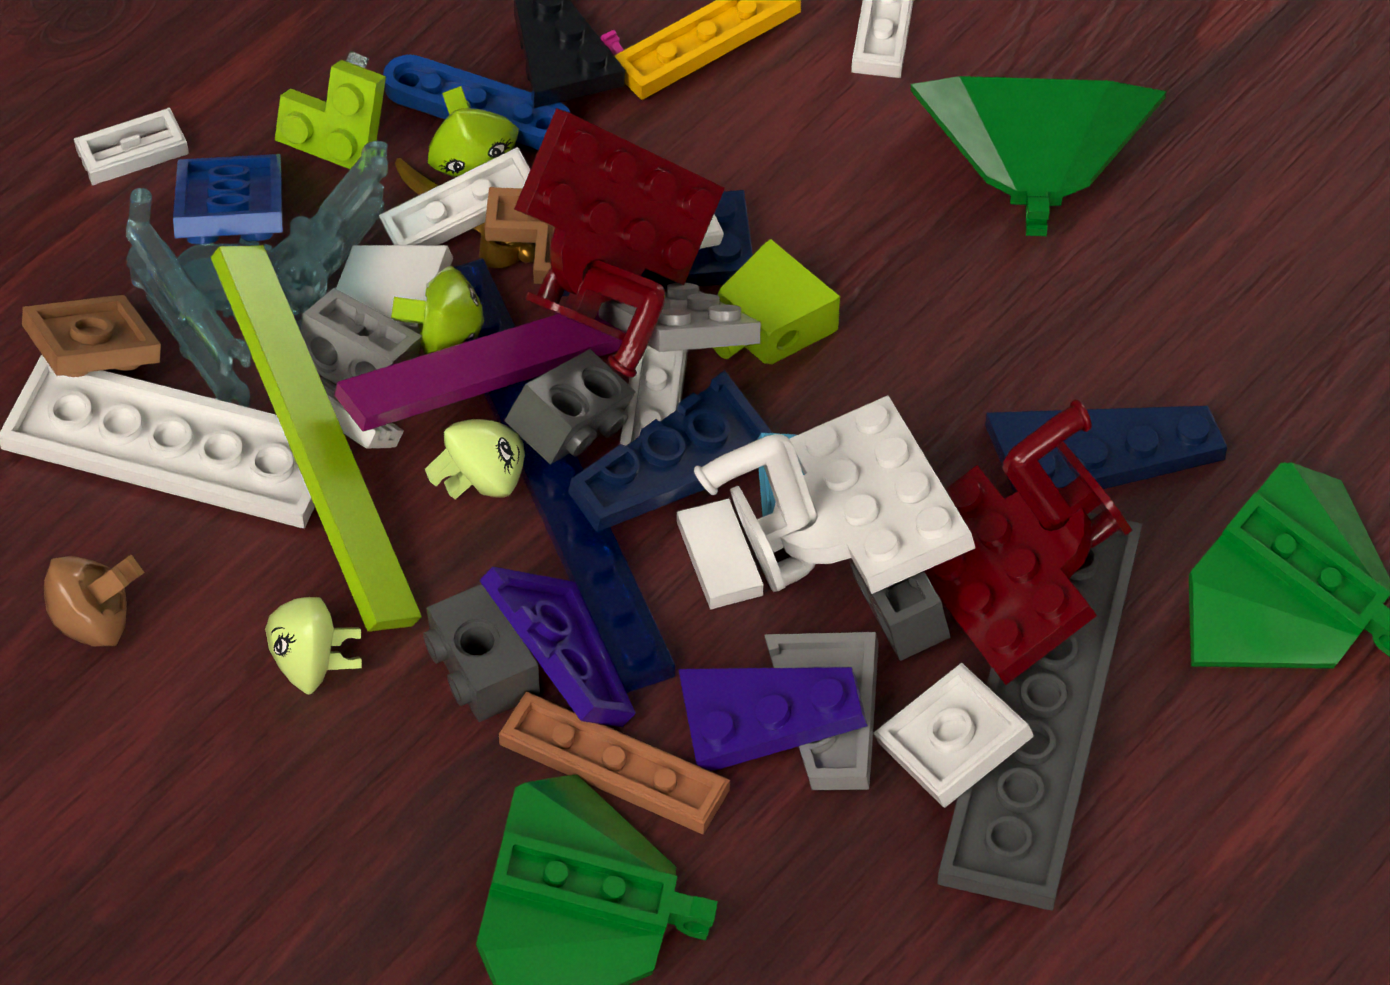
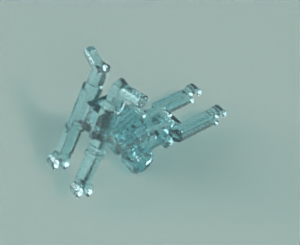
[126,141,388,407]

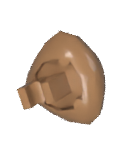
[44,555,145,647]

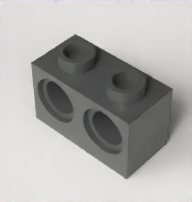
[504,349,636,464]
[849,558,951,661]

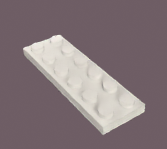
[0,355,315,529]

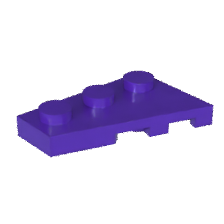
[479,566,636,727]
[678,667,868,772]

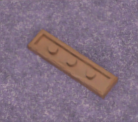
[499,691,730,835]

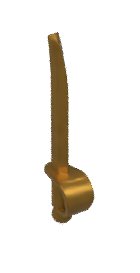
[395,158,535,268]

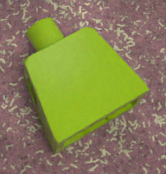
[713,239,840,364]

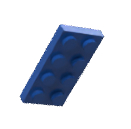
[173,154,283,244]

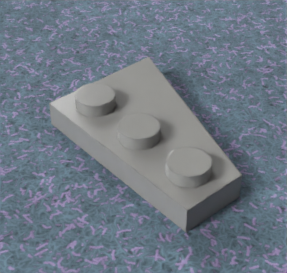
[764,632,879,790]

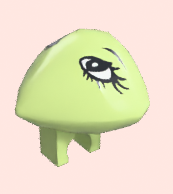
[425,419,525,500]
[265,597,362,694]

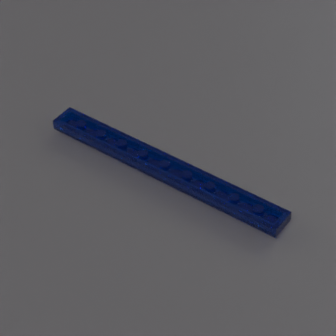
[454,258,675,693]

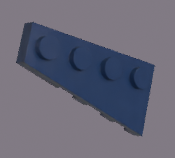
[568,370,772,532]
[985,406,1227,493]

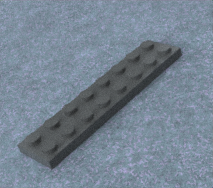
[937,512,1143,911]

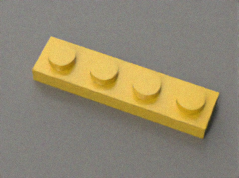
[614,0,801,100]

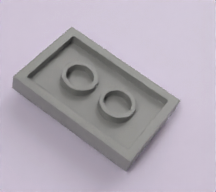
[599,283,761,352]

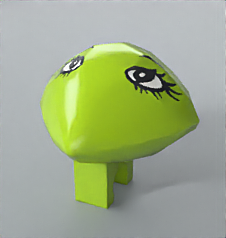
[427,86,519,178]
[391,266,484,355]

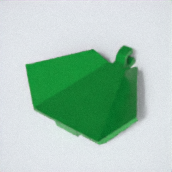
[910,76,1167,236]
[1189,462,1390,669]
[476,774,718,985]

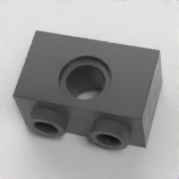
[423,584,540,722]

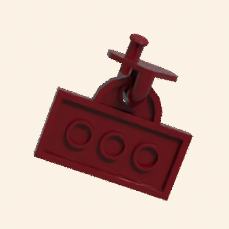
[514,108,725,377]
[924,399,1133,685]

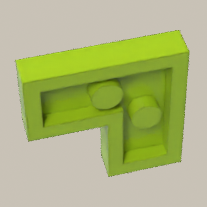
[275,60,386,174]

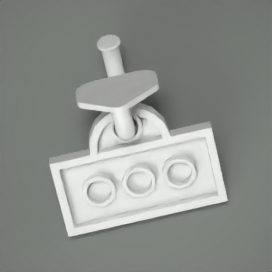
[694,395,976,594]

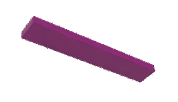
[334,311,625,432]

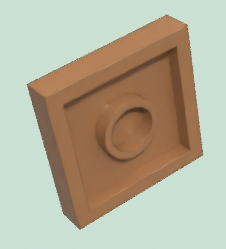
[22,295,161,377]

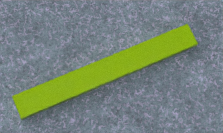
[211,245,422,632]

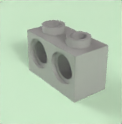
[300,288,422,384]

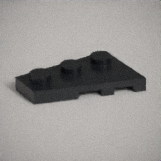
[514,0,626,108]

